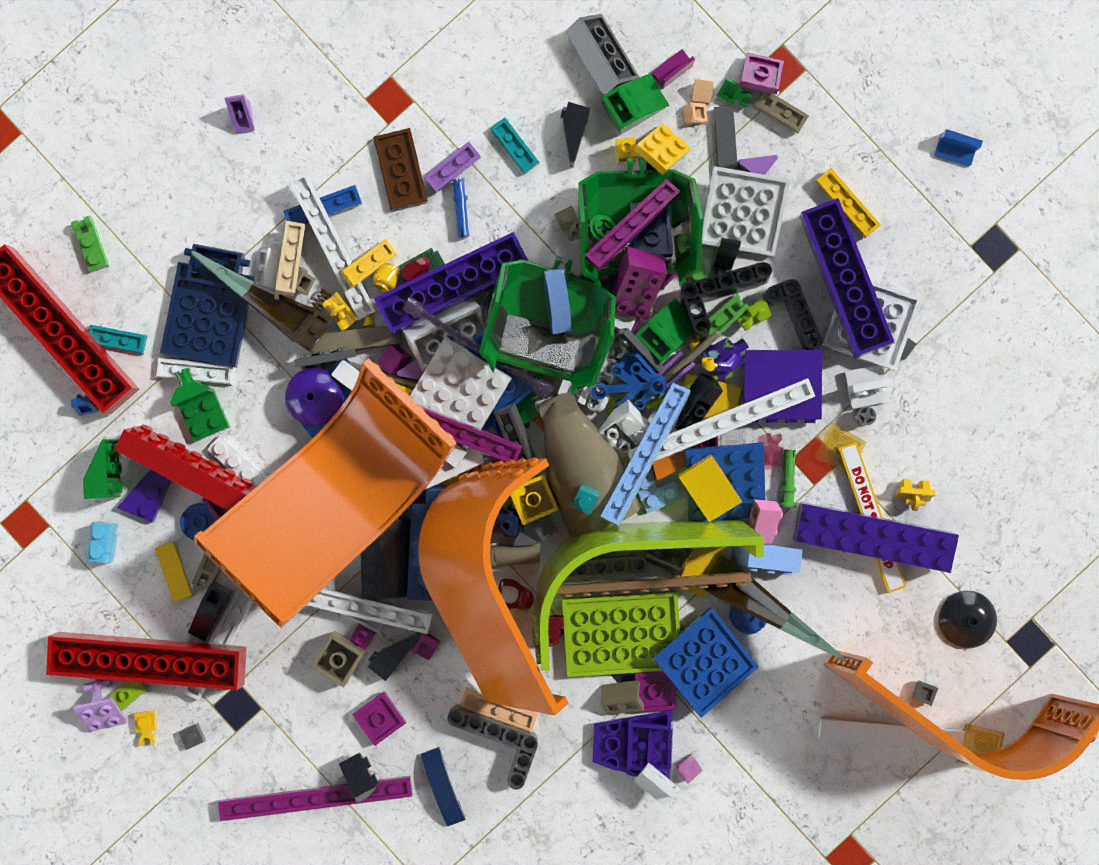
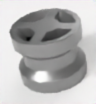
[854,406,876,426]

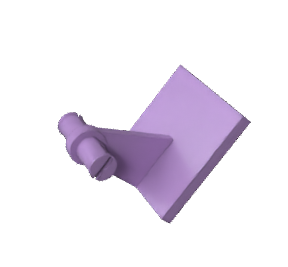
[74,679,127,732]

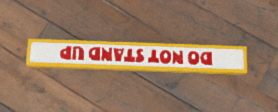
[837,442,907,593]

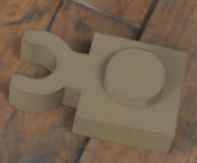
[555,206,579,243]

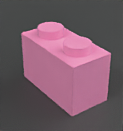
[747,499,783,544]

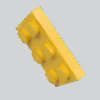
[634,123,691,175]

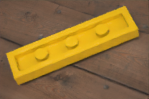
[815,168,881,238]

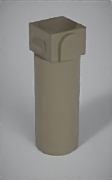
[490,544,540,566]

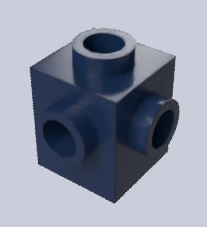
[494,508,524,537]

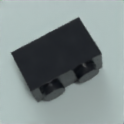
[339,752,379,802]

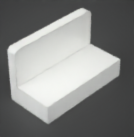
[254,248,281,289]
[635,763,679,806]

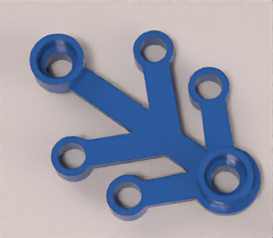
[592,361,667,410]

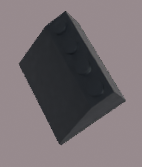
[361,519,411,600]

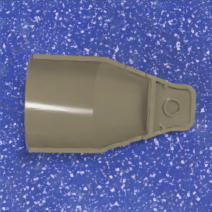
[539,393,641,537]

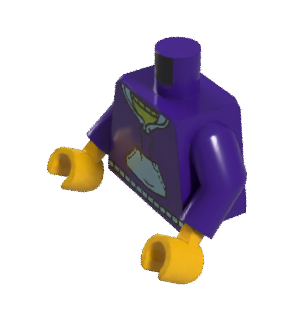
[689,338,749,381]

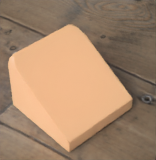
[691,79,714,104]
[683,103,708,125]

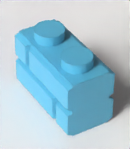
[87,521,118,563]

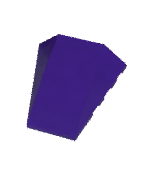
[592,710,673,780]

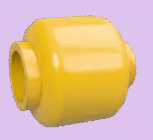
[373,263,401,293]

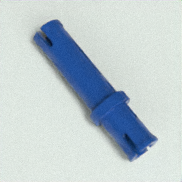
[452,178,470,238]

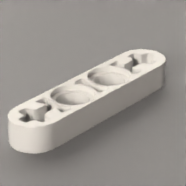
[586,342,630,413]

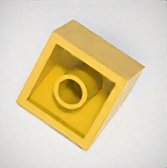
[510,474,559,525]

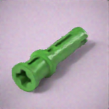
[778,449,797,508]

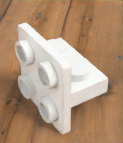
[844,365,892,409]

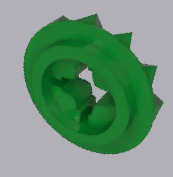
[588,215,616,241]

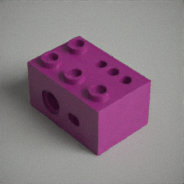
[609,246,667,320]

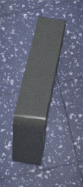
[447,705,538,790]

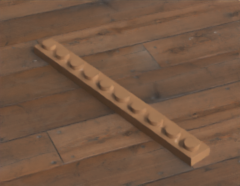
[556,572,752,597]

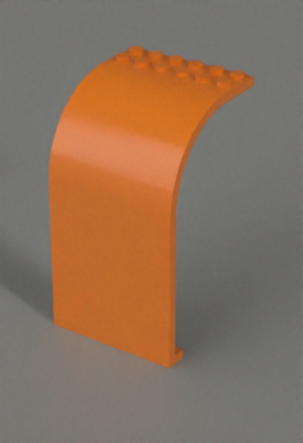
[194,359,457,628]
[418,457,569,716]
[825,650,1099,780]

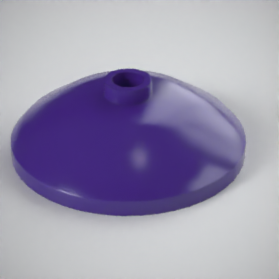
[285,368,343,426]

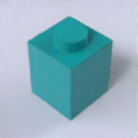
[572,484,600,515]

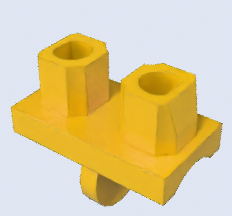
[322,292,358,331]
[895,479,936,511]

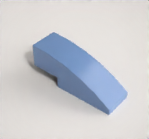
[544,268,571,334]

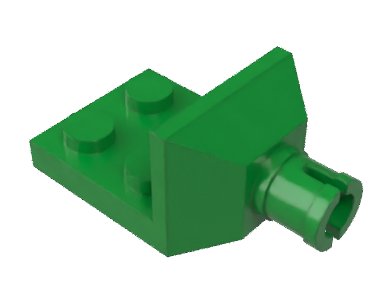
[170,368,230,442]

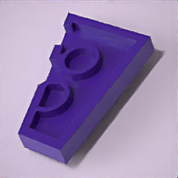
[117,469,172,522]

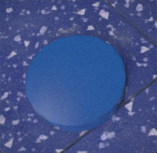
[180,503,217,541]
[729,605,766,634]

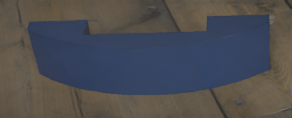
[421,747,466,826]

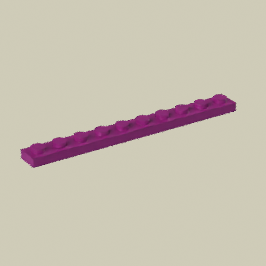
[218,775,413,821]

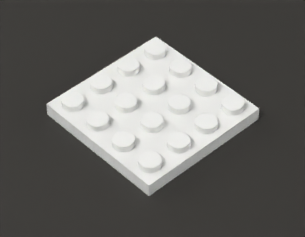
[702,166,791,256]
[821,281,922,371]
[410,337,512,429]

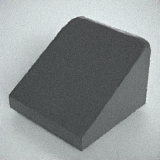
[513,532,536,546]

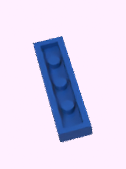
[283,185,362,225]

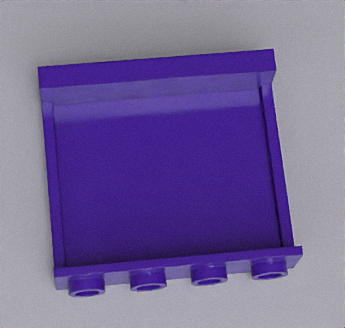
[742,350,822,423]

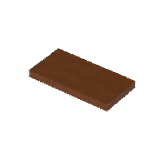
[373,128,428,211]

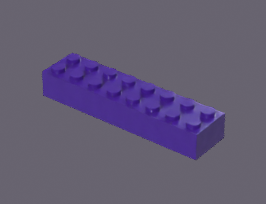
[799,198,895,359]
[374,232,528,337]
[793,501,959,573]

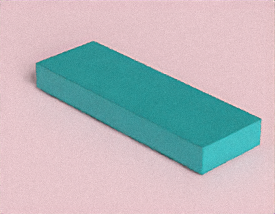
[490,117,539,175]
[89,324,147,354]

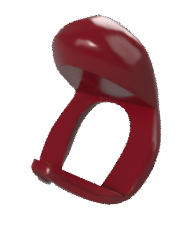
[498,578,534,611]

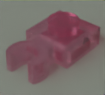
[764,433,783,467]

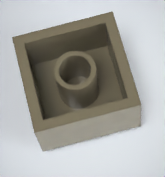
[311,631,367,688]

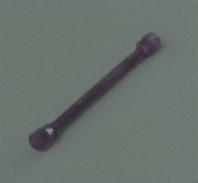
[402,297,554,399]

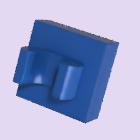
[71,394,98,416]

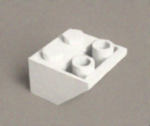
[599,400,651,458]

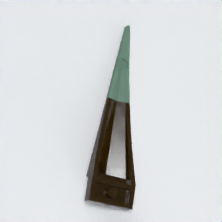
[191,251,333,352]
[703,555,846,661]

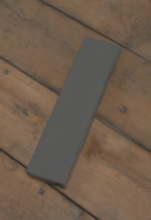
[714,106,738,170]

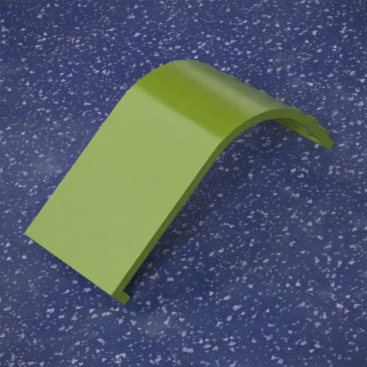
[532,520,764,671]

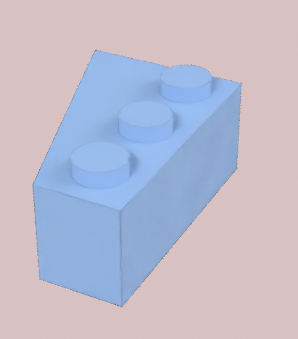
[731,544,802,575]

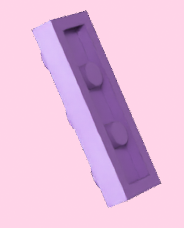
[424,141,481,193]

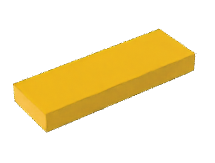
[340,239,397,288]
[155,541,193,602]

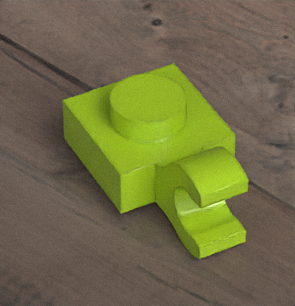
[737,299,772,331]

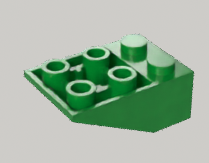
[601,73,669,135]
[635,298,698,363]
[83,439,123,499]

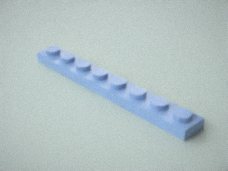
[600,383,691,527]

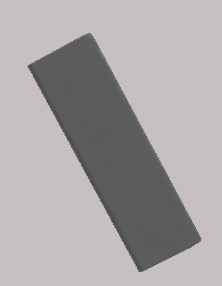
[493,403,540,478]

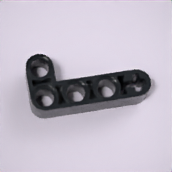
[762,279,822,350]

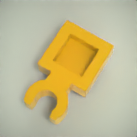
[134,710,157,746]

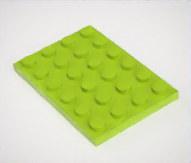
[562,592,680,677]

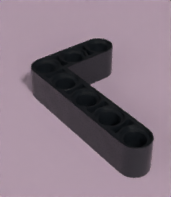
[680,262,772,340]

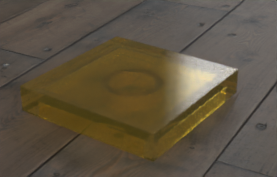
[813,423,867,475]
[957,723,1005,765]

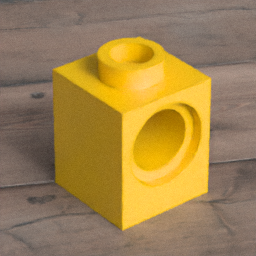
[615,137,638,164]

